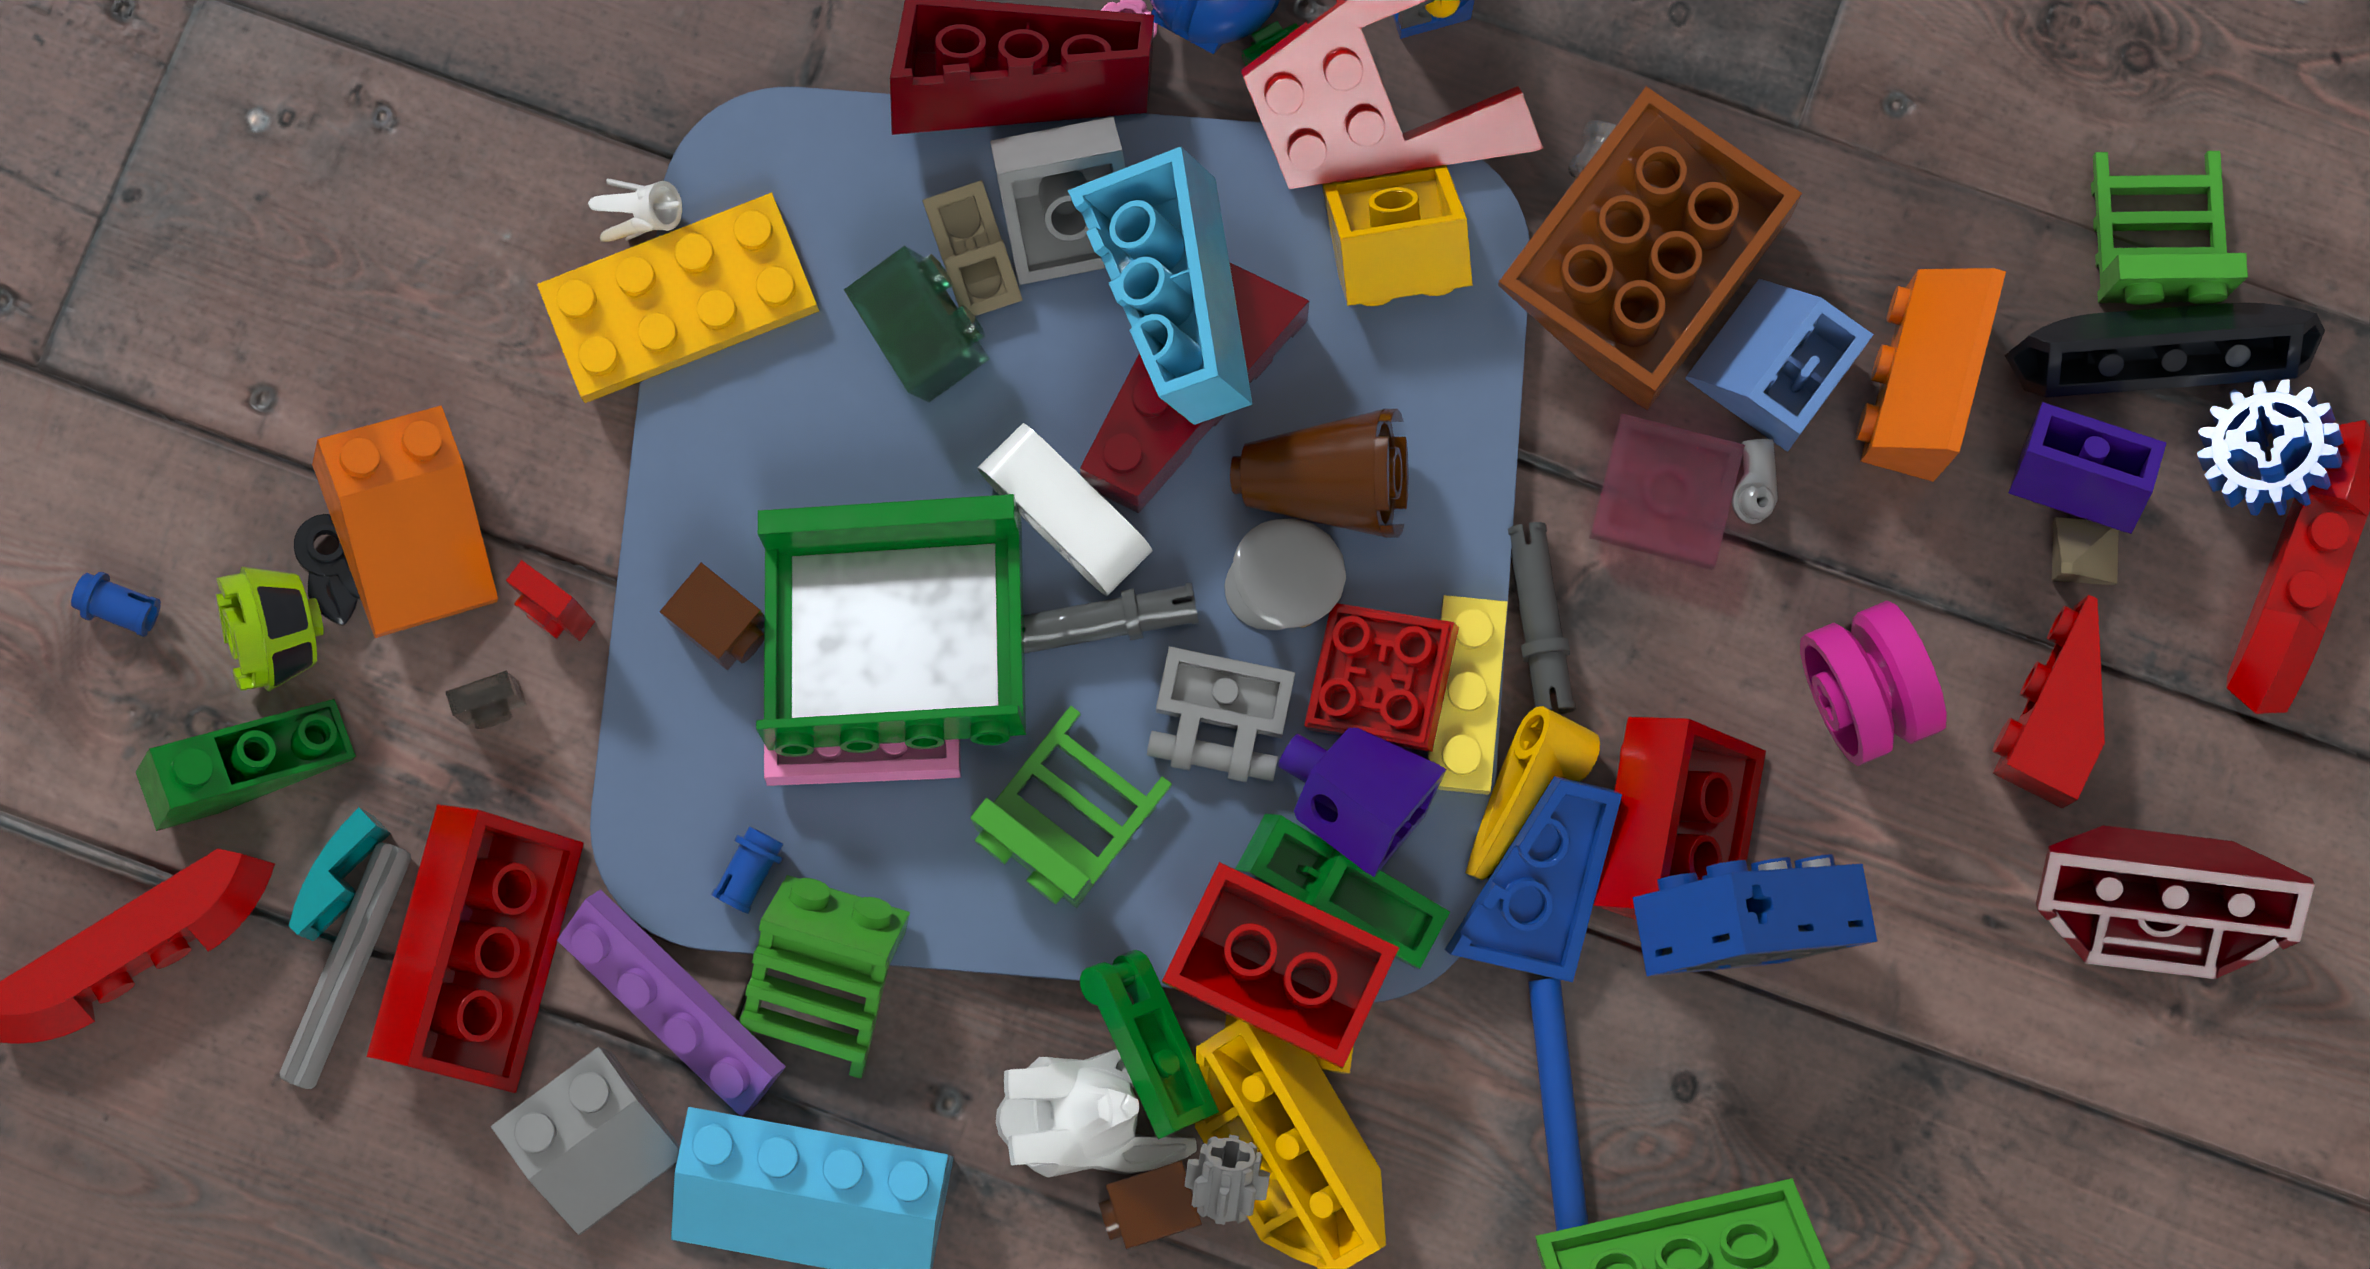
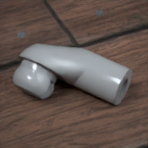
[1731,439,1778,524]

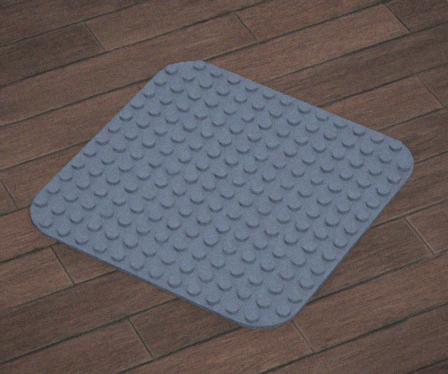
[590,87,1530,1003]

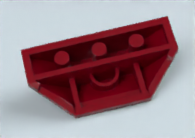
[2036,825,2315,979]

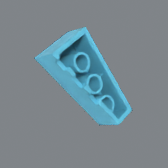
[1067,146,1253,425]

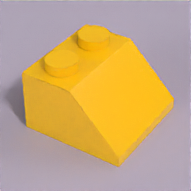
[1322,165,1473,306]

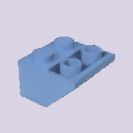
[1685,279,1874,452]

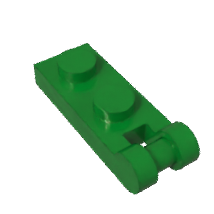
[1080,950,1219,1140]

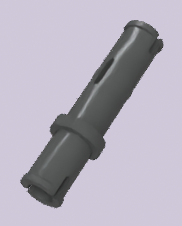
[1508,522,1576,715]
[1024,583,1199,654]

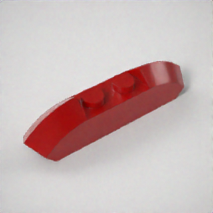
[2226,420,2370,714]
[0,848,275,1044]

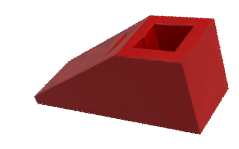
[1992,595,2105,808]

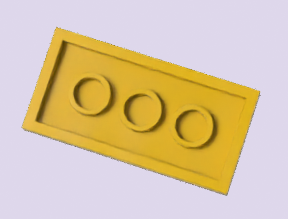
[537,192,819,403]

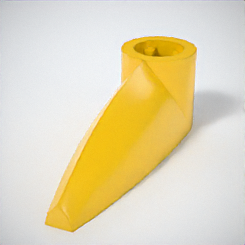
[1465,706,1600,881]

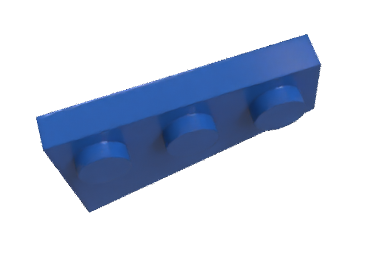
[1444,776,1622,982]

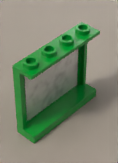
[756,494,1026,757]

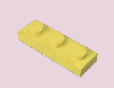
[1428,595,1508,795]

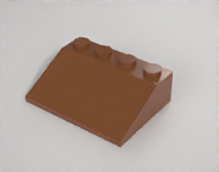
[1498,86,1802,411]

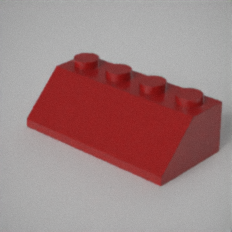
[366,804,584,1093]

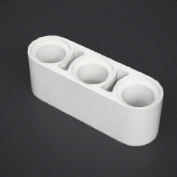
[977,423,1153,596]

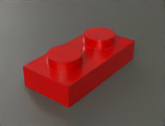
[505,560,595,641]

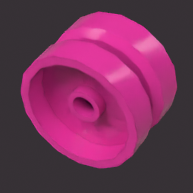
[1800,600,1947,766]

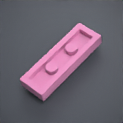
[764,739,961,786]

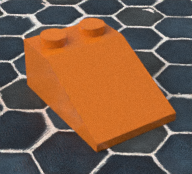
[312,405,498,638]

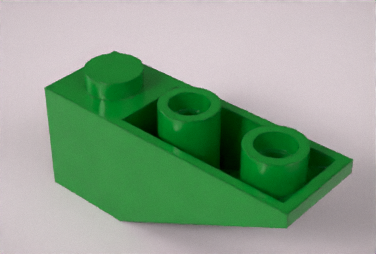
[135,699,356,831]

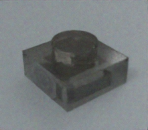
[445,670,527,729]

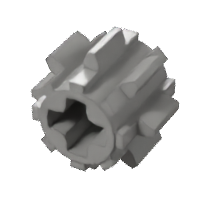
[1185,1134,1270,1225]

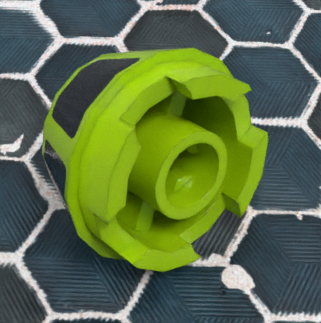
[216,567,324,692]

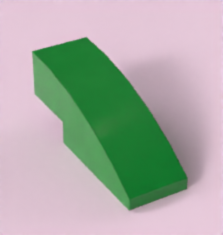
[1235,813,1450,969]

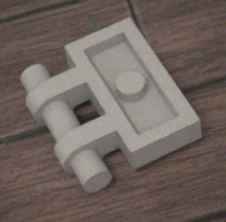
[1147,646,1295,783]

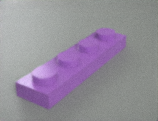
[557,889,786,1117]

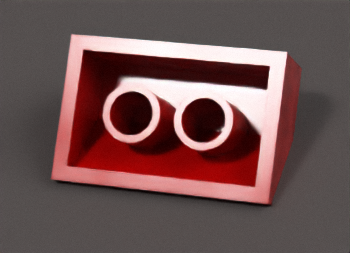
[1593,717,1766,920]
[1162,862,1399,1069]

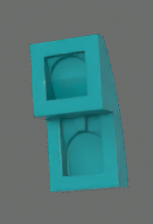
[289,807,391,941]

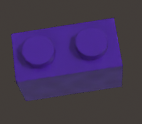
[2008,402,2167,534]

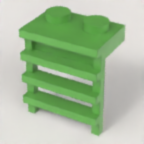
[2091,151,2248,305]
[970,705,1172,908]
[740,875,910,1079]

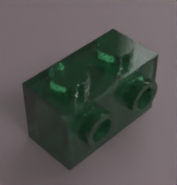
[844,245,990,402]

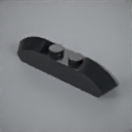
[2005,303,2325,398]

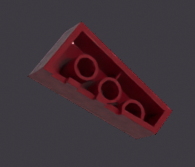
[890,0,1154,135]
[1080,262,1309,513]

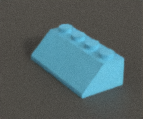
[671,1107,954,1269]

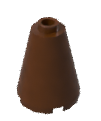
[1230,409,1409,538]

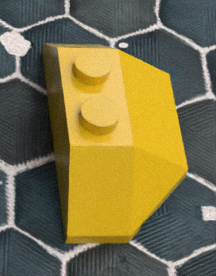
[1195,1019,1386,1269]

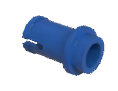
[71,572,161,637]
[711,826,783,914]

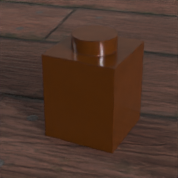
[659,562,765,671]
[1098,1160,1202,1250]

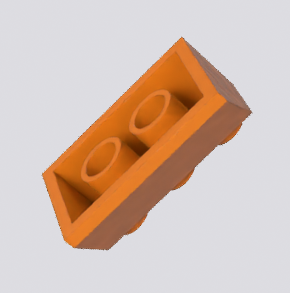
[1856,268,2006,482]

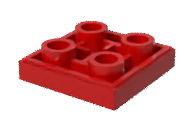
[1304,603,1459,752]

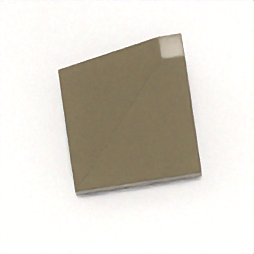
[2051,517,2119,585]

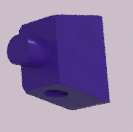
[1278,728,1447,877]

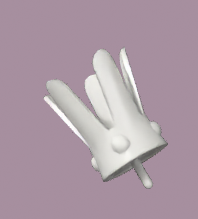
[588,179,682,242]

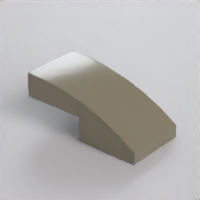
[922,180,1023,320]

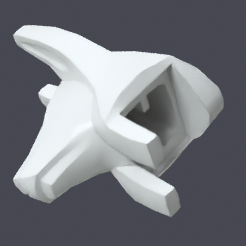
[996,1049,1197,1178]

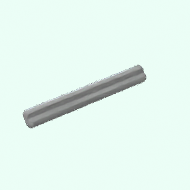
[279,842,411,1089]

